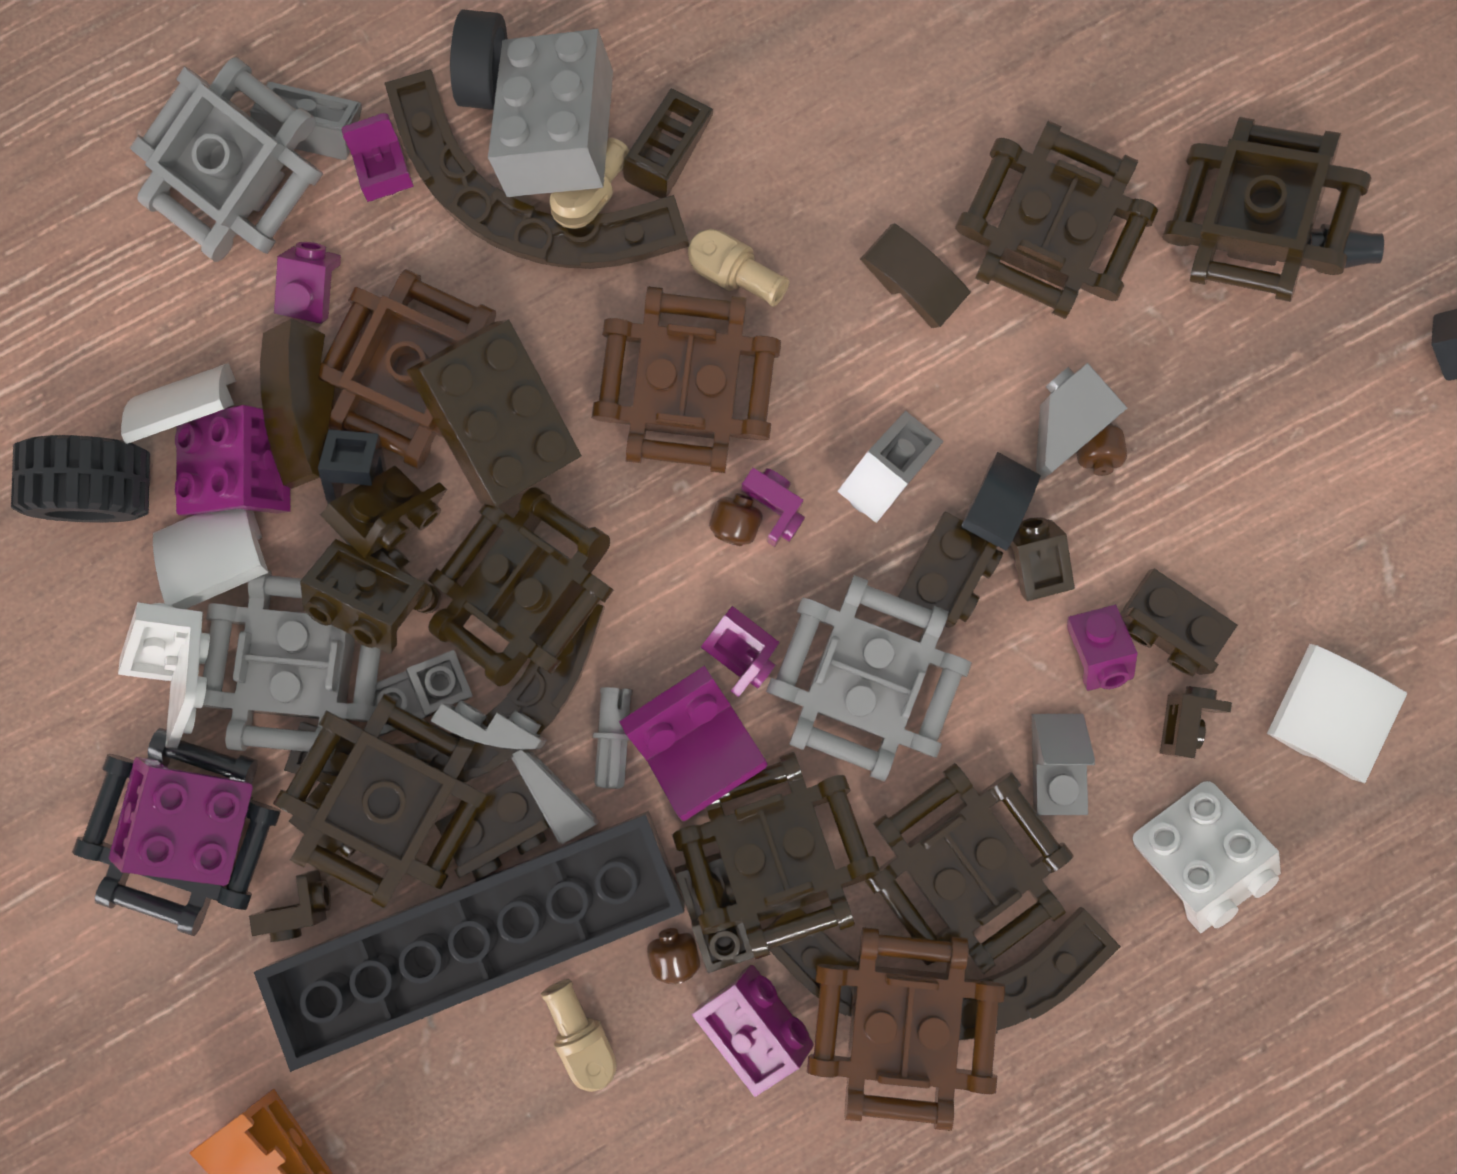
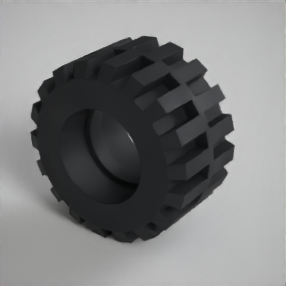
[11,435,150,523]

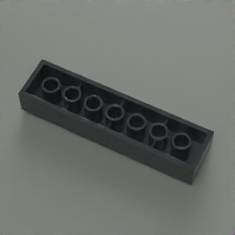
[254,811,686,1072]

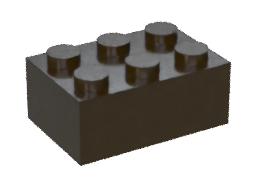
[406,319,582,507]

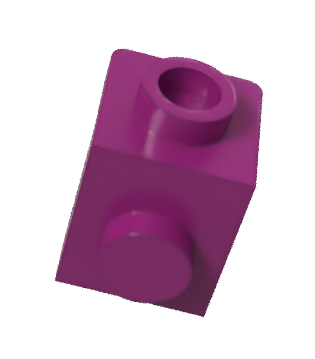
[341,113,414,202]
[274,242,341,324]
[741,467,805,547]
[1067,604,1138,691]
[701,606,780,697]

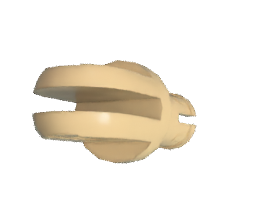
[550,138,629,229]
[688,228,789,307]
[541,979,617,1092]

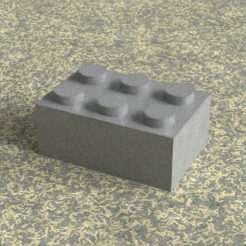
[488,29,613,197]

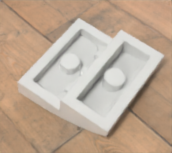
[121,363,236,444]
[153,509,268,609]
[1267,644,1407,783]

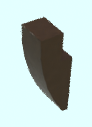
[260,318,335,489]

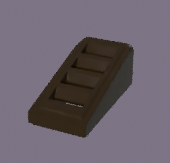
[624,88,714,199]

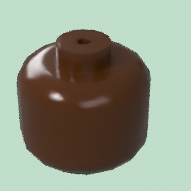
[1077,423,1127,476]
[709,493,763,546]
[647,928,700,984]

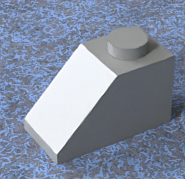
[1036,363,1127,480]
[838,411,944,523]

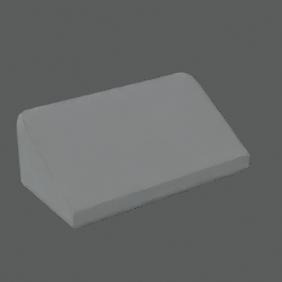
[250,82,362,160]

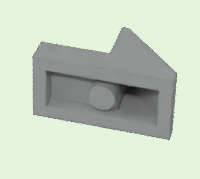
[1032,714,1095,815]

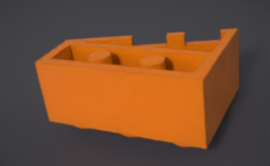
[189,1089,333,1174]

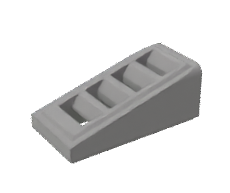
[512,749,599,844]

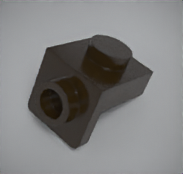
[249,870,331,942]

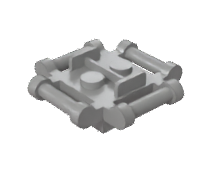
[130,57,323,262]
[202,570,381,759]
[766,575,972,781]

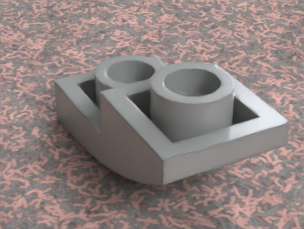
[374,650,473,737]
[431,700,547,749]

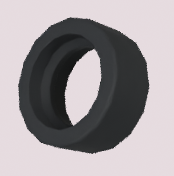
[450,9,508,110]

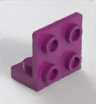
[175,405,291,516]
[619,666,768,821]
[108,757,253,886]

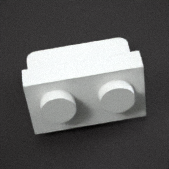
[118,602,210,749]
[1133,781,1281,934]

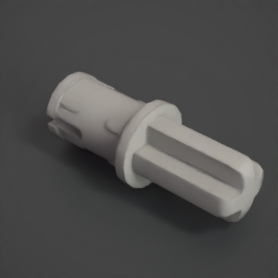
[593,687,633,789]

